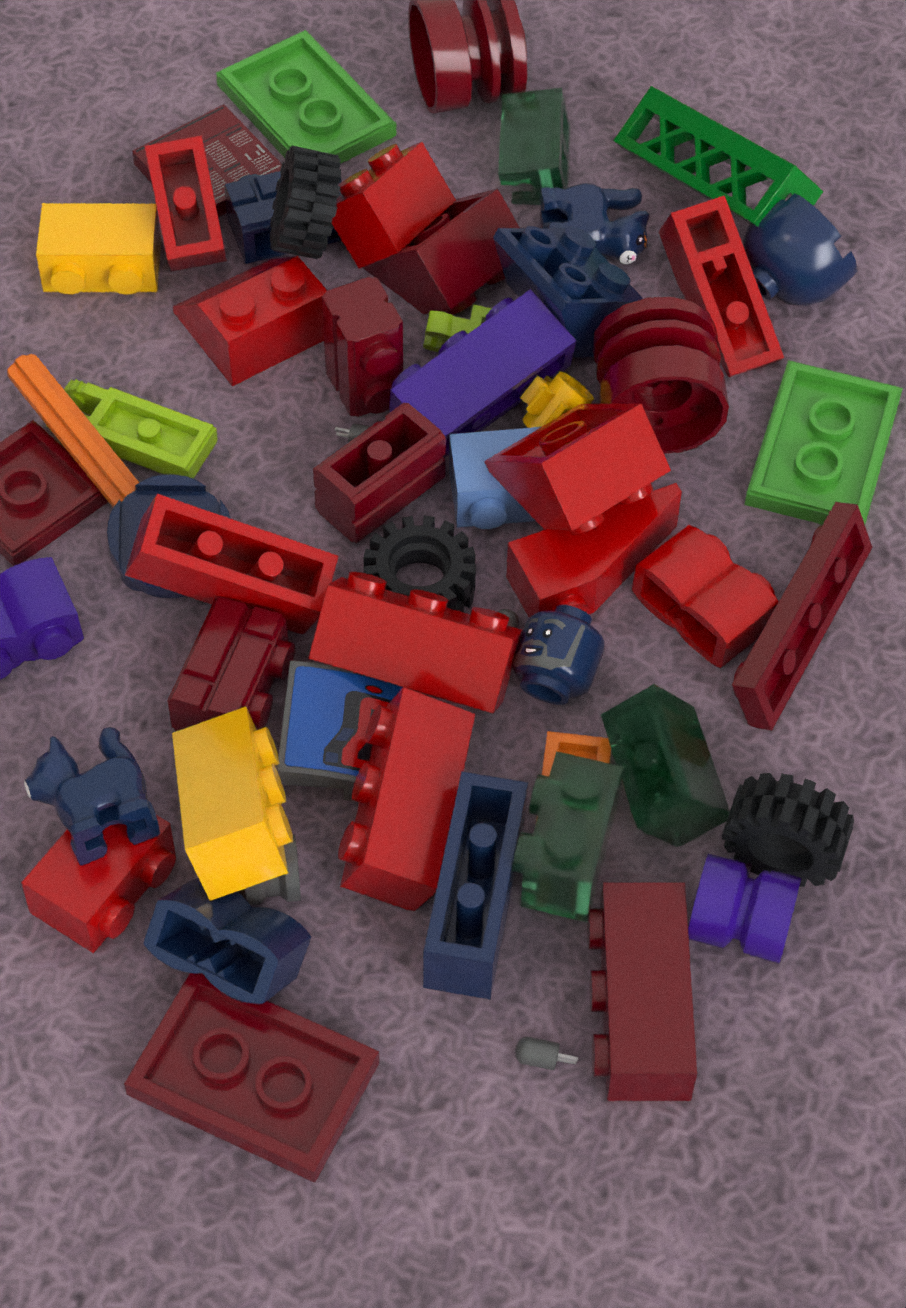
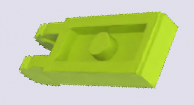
[46,379,218,479]

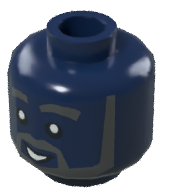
[512,605,605,705]

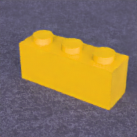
[172,707,293,901]

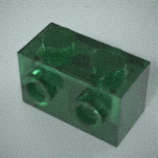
[601,684,730,847]
[512,751,623,922]

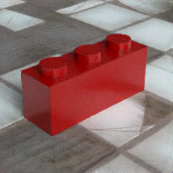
[125,494,339,634]
[309,572,523,714]
[338,687,475,911]

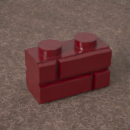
[322,276,404,417]
[313,402,446,544]
[167,596,295,731]

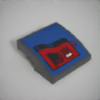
[277,660,419,801]

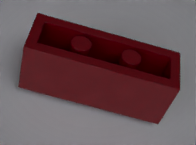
[587,882,697,1101]

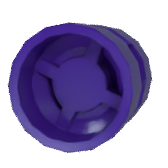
[688,853,801,964]

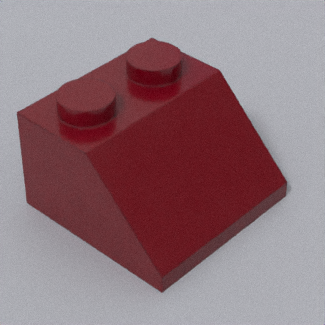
[363,189,520,315]

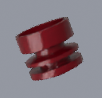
[408,0,528,114]
[593,297,729,454]

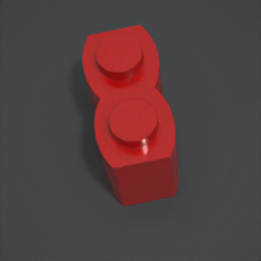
[632,525,779,668]

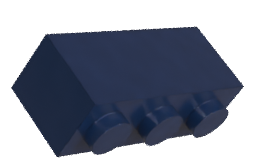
[423,771,528,1000]

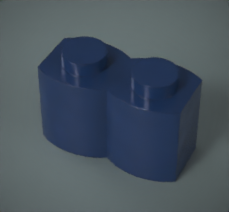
[143,878,311,1004]

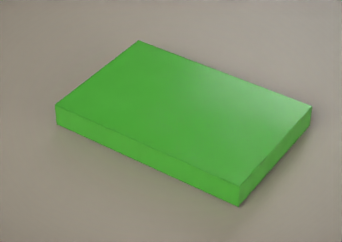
[216,30,397,163]
[744,360,903,525]

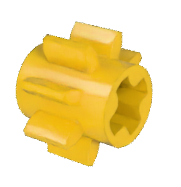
[520,371,594,428]

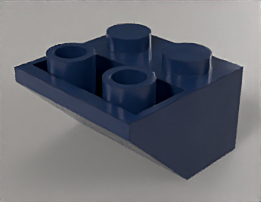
[493,226,643,358]

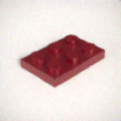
[124,973,380,1183]

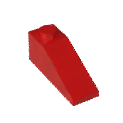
[658,195,784,377]
[506,483,682,617]

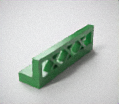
[613,86,824,227]

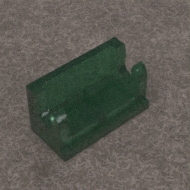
[498,88,571,205]

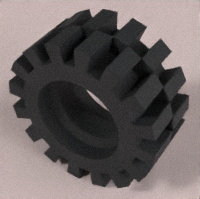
[270,146,341,259]
[363,515,476,612]
[722,773,854,887]

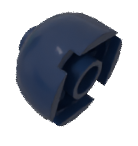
[743,193,858,306]

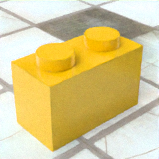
[36,203,161,295]

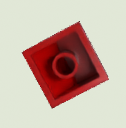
[172,256,327,386]
[484,403,671,535]

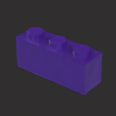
[389,289,576,458]

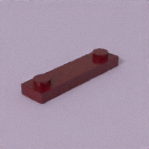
[732,502,873,731]

